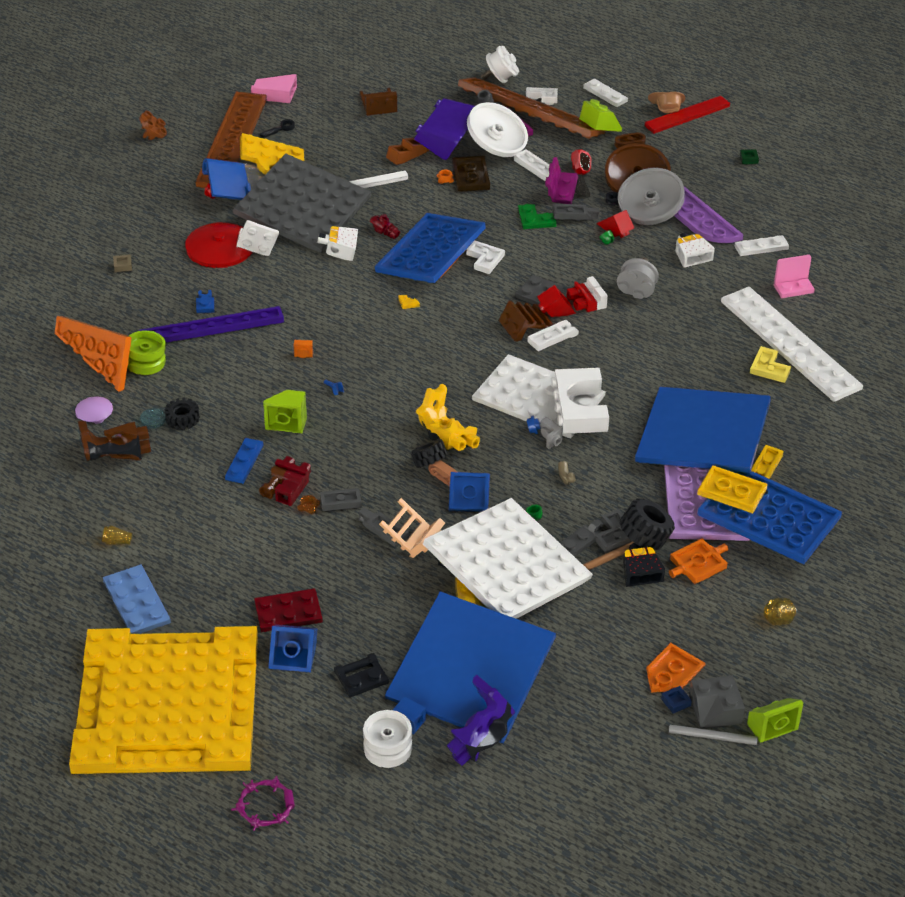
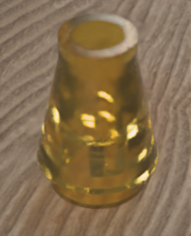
[102,525,133,545]

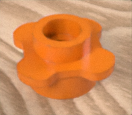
[437,169,454,184]

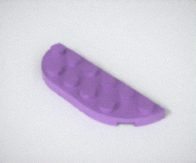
[674,187,743,243]

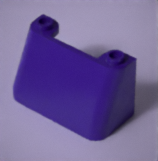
[414,98,475,160]

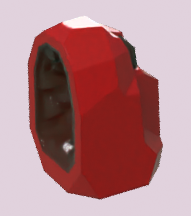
[571,150,592,176]

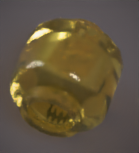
[764,598,796,625]

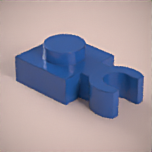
[196,290,214,313]

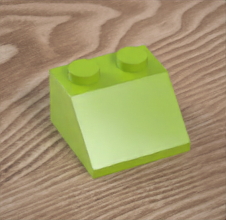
[579,99,622,132]
[263,390,307,433]
[747,698,803,743]

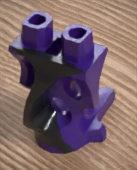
[447,675,515,766]

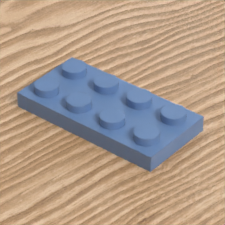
[103,564,171,634]

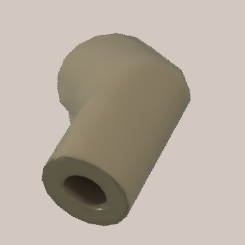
[558,461,576,485]

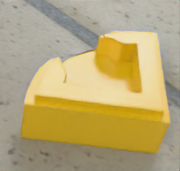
[398,295,420,309]

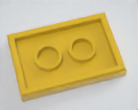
[697,465,768,513]

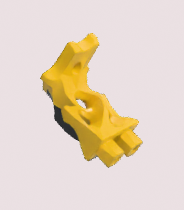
[416,384,480,451]

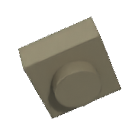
[113,255,132,272]

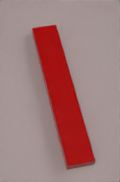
[645,96,730,134]

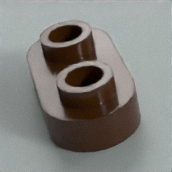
[614,132,646,148]

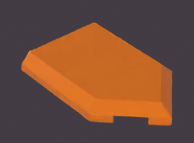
[646,643,706,693]

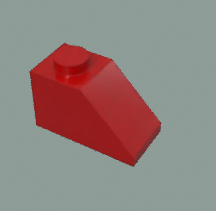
[597,210,634,238]
[537,285,576,317]

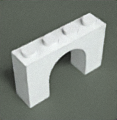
[551,368,609,434]

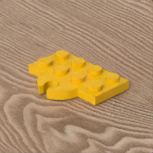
[240,133,304,175]

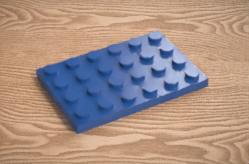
[374,213,486,283]
[697,471,842,565]

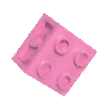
[774,255,815,298]

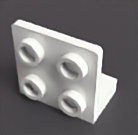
[236,220,279,256]

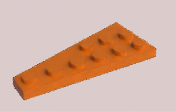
[54,316,132,391]

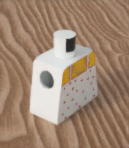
[317,226,358,261]
[675,233,715,267]

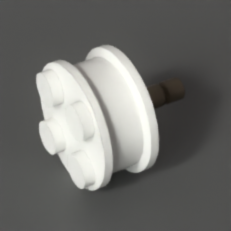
[481,46,519,83]

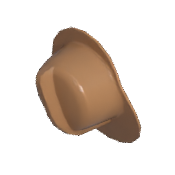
[648,92,685,113]

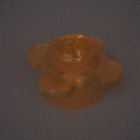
[297,495,320,514]

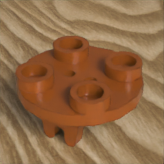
[139,110,167,140]

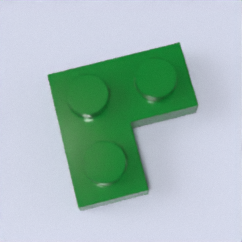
[518,204,556,229]

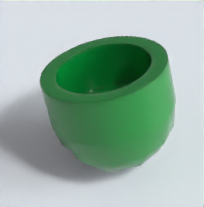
[599,230,614,245]
[526,505,543,521]

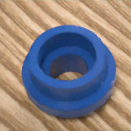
[527,415,541,434]

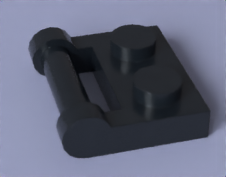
[334,653,389,698]

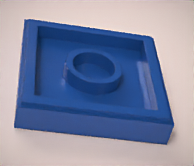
[449,472,490,512]

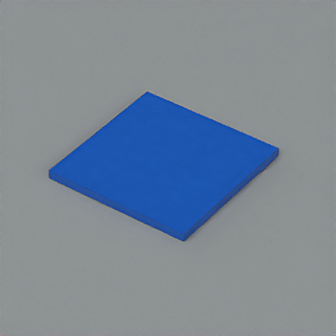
[635,387,771,473]
[385,591,556,743]

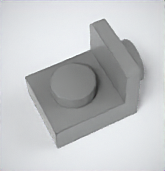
[541,417,563,449]

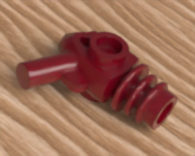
[369,214,400,239]

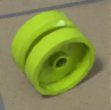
[127,330,166,375]

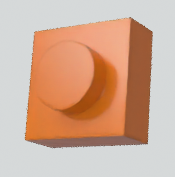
[294,340,313,358]

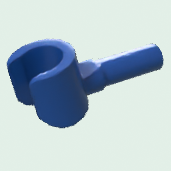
[324,380,344,395]

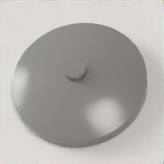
[618,168,685,225]

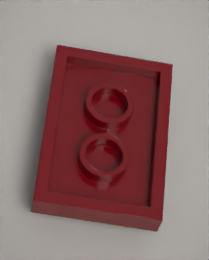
[254,588,323,632]

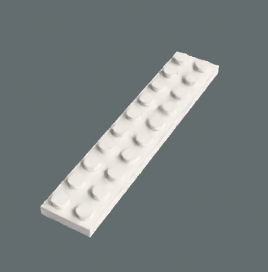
[721,287,863,402]

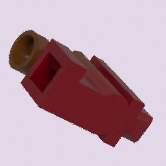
[259,456,311,506]

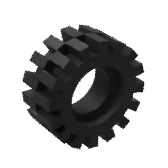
[165,398,200,430]
[410,439,448,468]

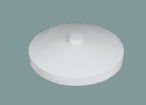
[467,102,528,157]

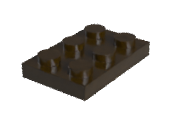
[452,156,490,191]

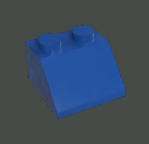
[268,625,318,672]

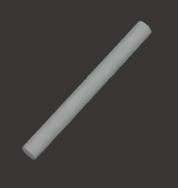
[669,725,758,745]

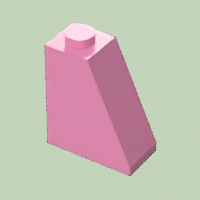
[251,74,297,103]

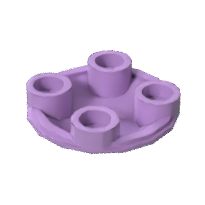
[75,397,113,424]

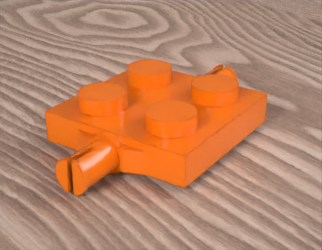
[669,538,728,584]

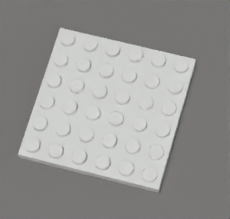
[423,498,593,619]

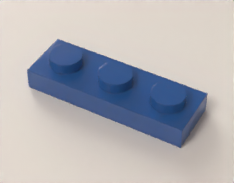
[225,438,264,484]

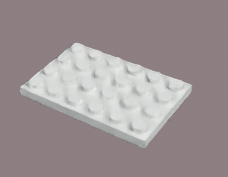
[472,354,606,439]

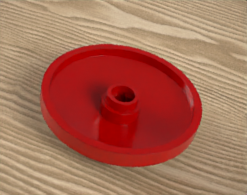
[185,222,252,268]

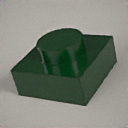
[740,149,759,164]

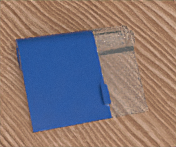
[202,158,265,200]

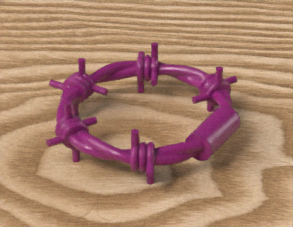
[231,776,295,831]

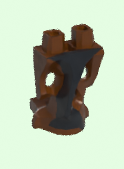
[78,421,151,461]

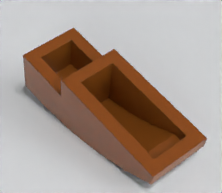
[386,138,430,165]

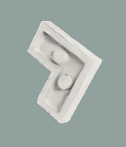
[526,87,558,105]
[466,240,505,274]

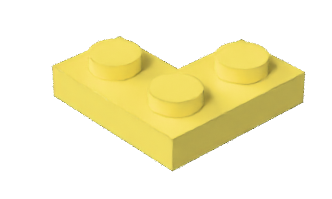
[750,346,791,383]

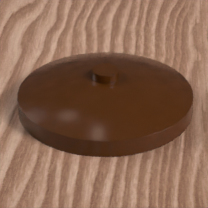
[605,143,671,193]

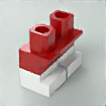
[566,276,608,312]

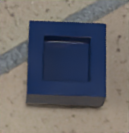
[661,686,692,714]

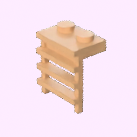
[379,498,445,558]

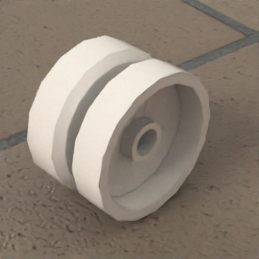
[363,710,412,768]

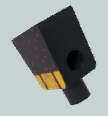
[623,543,665,587]

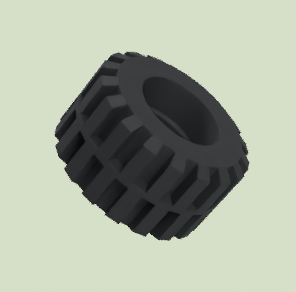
[619,498,675,551]

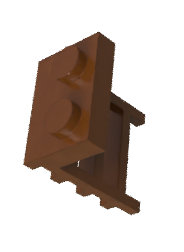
[359,88,397,116]
[498,300,553,342]

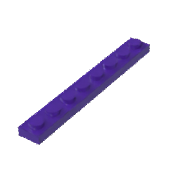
[139,306,284,343]

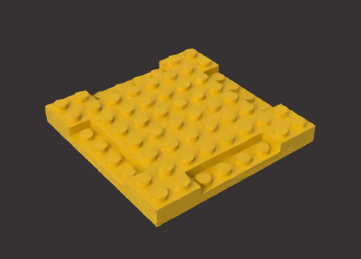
[69,626,258,774]

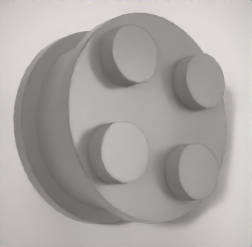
[617,257,659,299]

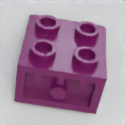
[545,157,578,204]

